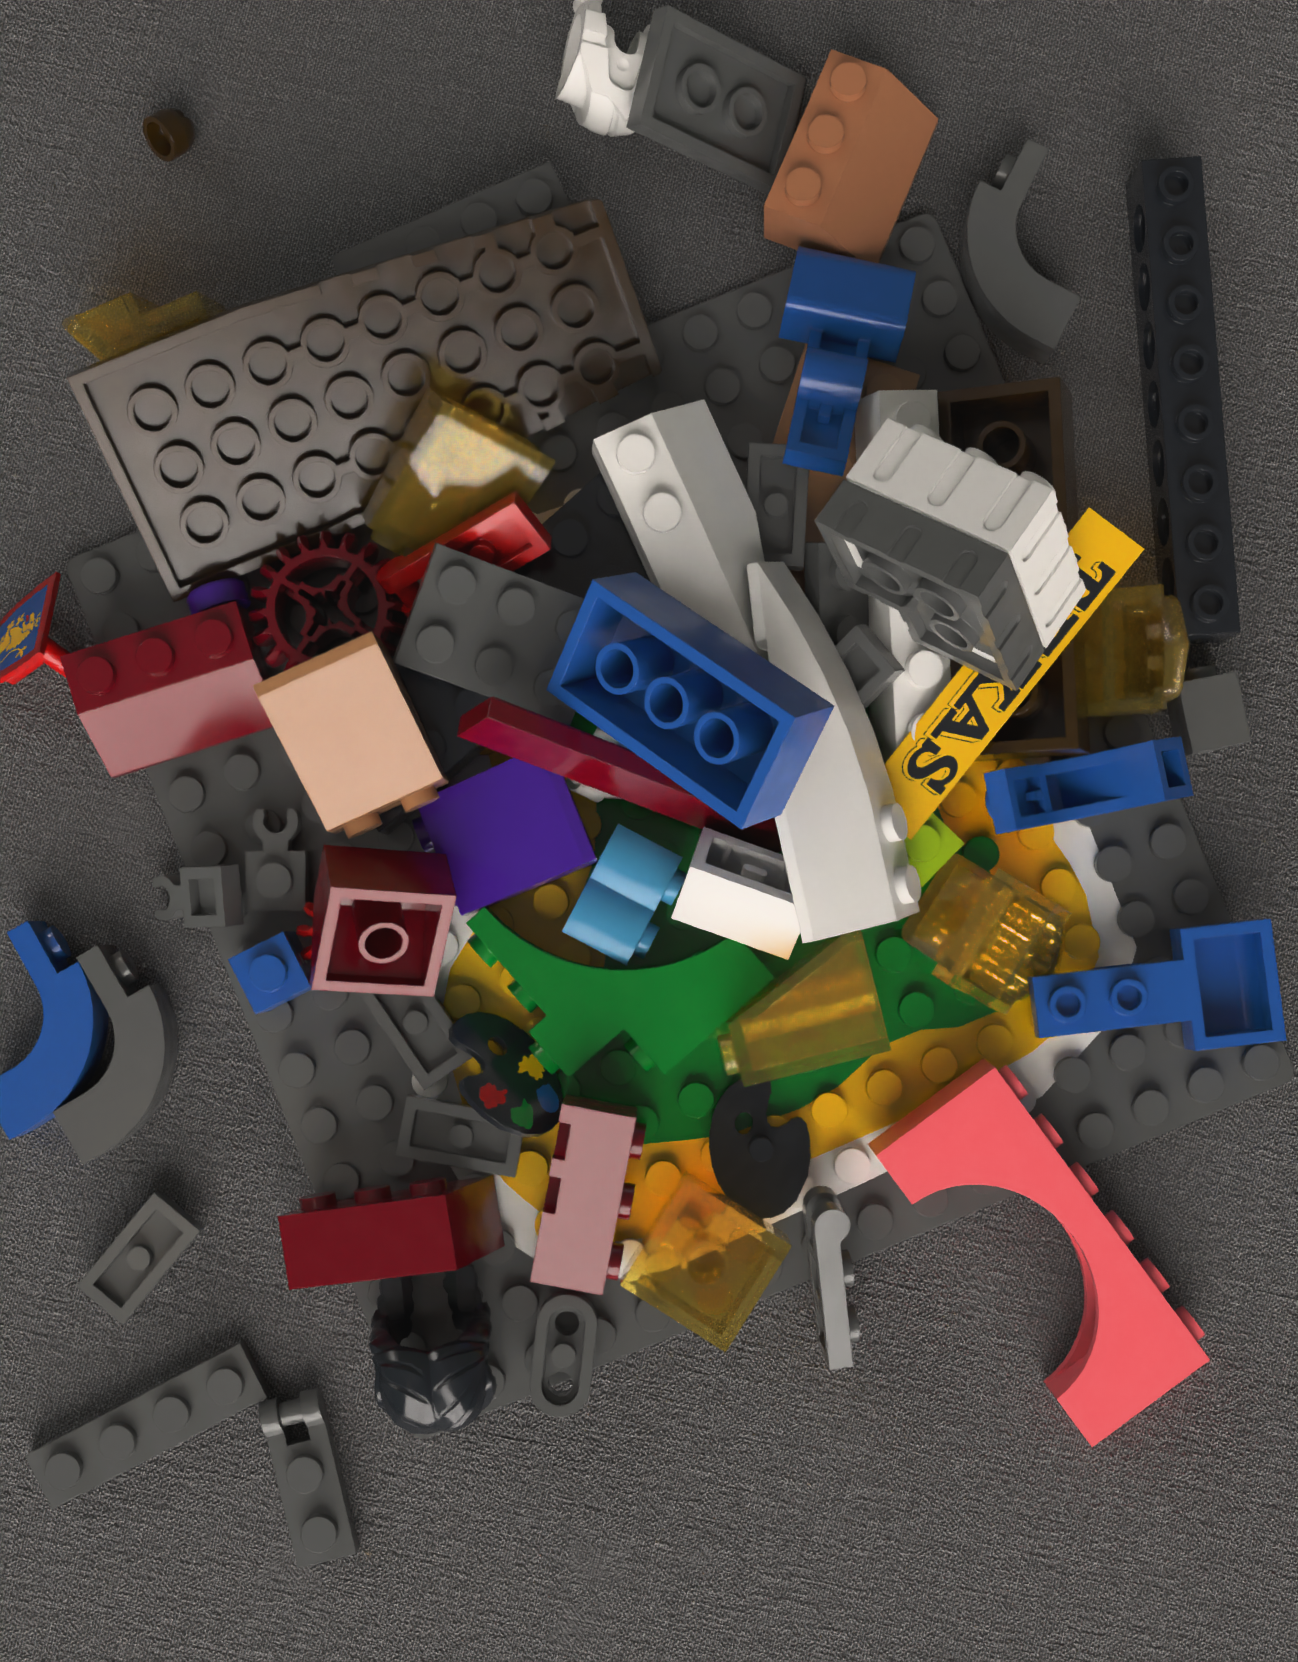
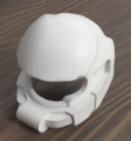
[555,0,650,137]

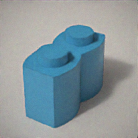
[562,824,687,965]

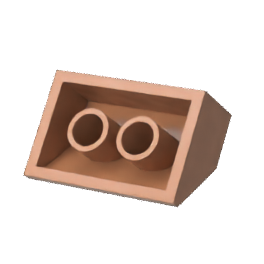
[764,49,938,263]

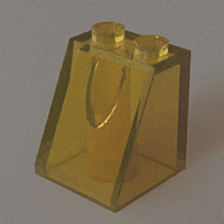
[362,386,556,555]
[717,930,891,1087]

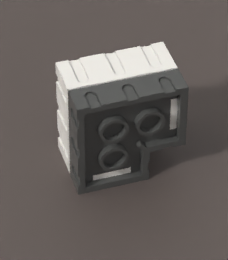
[814,418,1086,691]

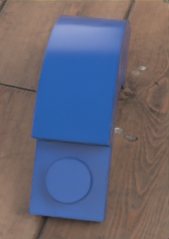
[983,736,1194,834]
[0,921,109,1140]

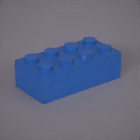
[546,572,834,829]

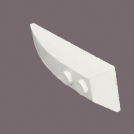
[592,399,769,661]
[746,562,921,943]

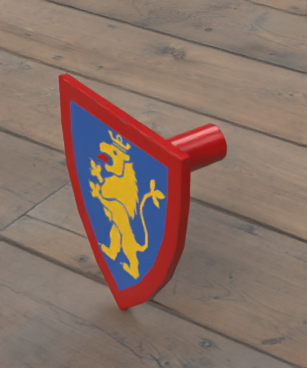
[0,571,70,685]

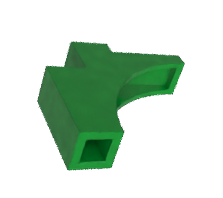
[466,907,775,1078]

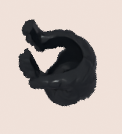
[369,1263,497,1434]

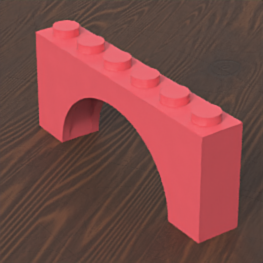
[868,1058,1210,1447]

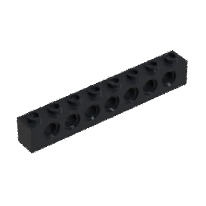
[1125,156,1241,646]

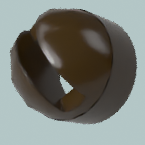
[143,108,196,162]

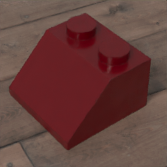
[310,845,457,997]

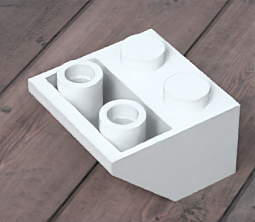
[671,827,800,960]

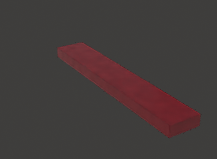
[457,696,782,853]

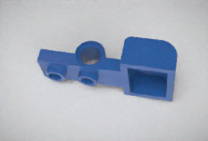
[778,246,916,477]
[1028,919,1286,1051]

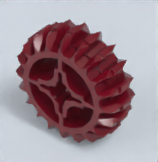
[248,531,406,671]

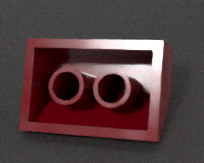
[60,601,273,778]

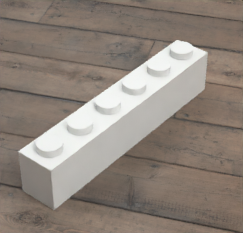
[855,390,951,764]

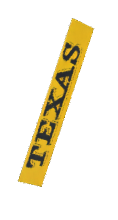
[885,507,1144,840]

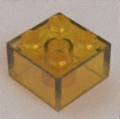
[620,1171,792,1353]

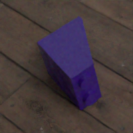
[412,758,598,916]

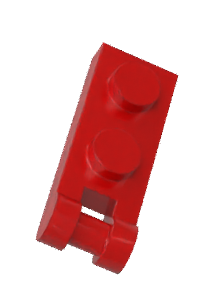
[376,491,552,618]

